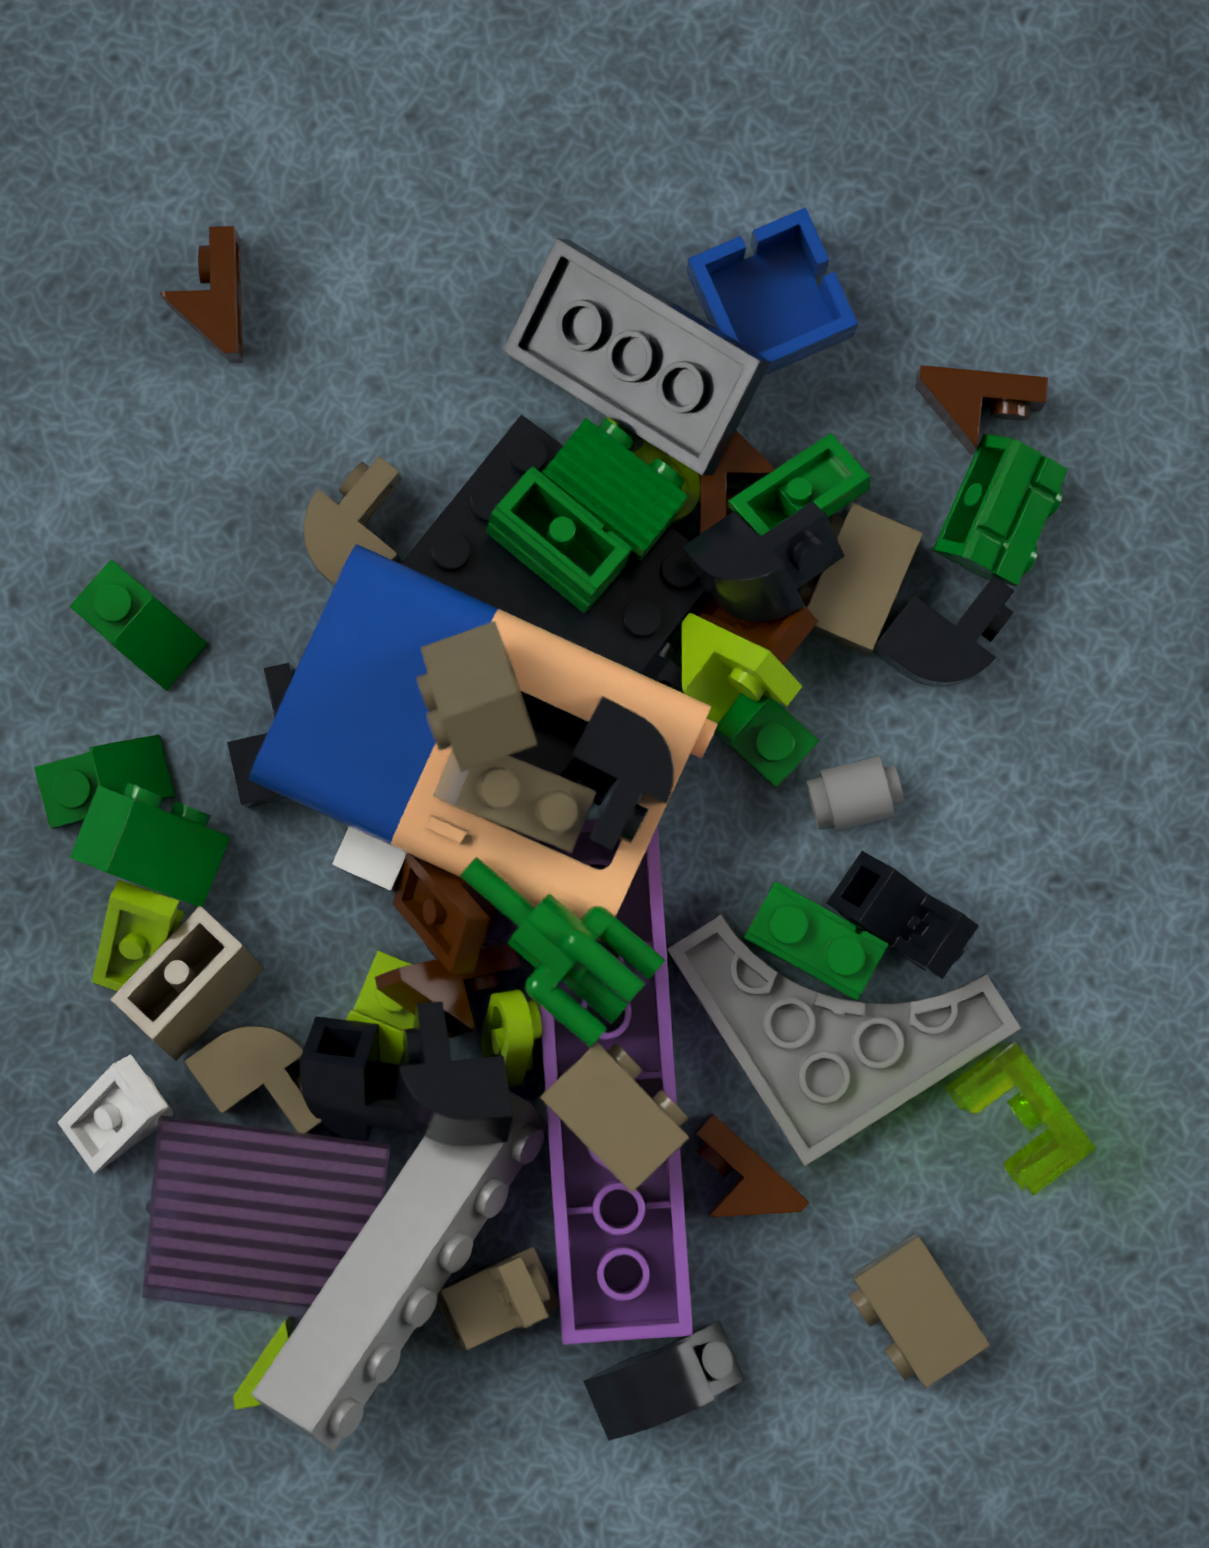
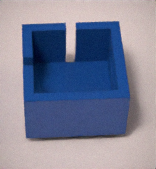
[687,207,858,376]

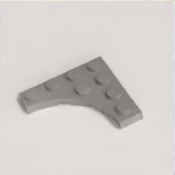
[667,915,1021,1166]

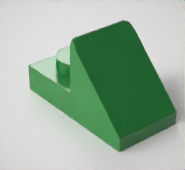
[729,433,870,537]
[69,559,208,691]
[714,693,819,789]
[34,734,176,829]

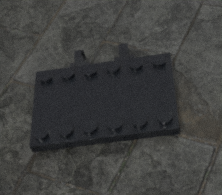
[401,414,706,833]

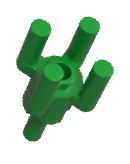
[460,857,666,1048]

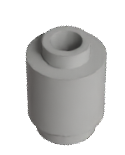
[806,755,904,832]

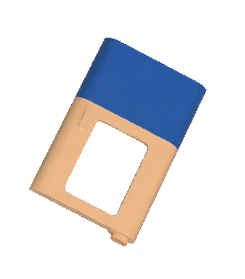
[249,544,718,942]

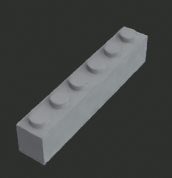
[251,1091,548,1452]

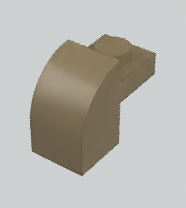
[304,456,402,587]
[184,1026,321,1136]
[436,1247,560,1350]

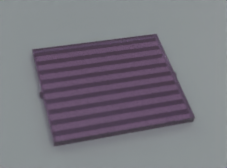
[142,1115,391,1318]

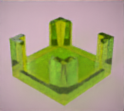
[944,1041,1096,1196]

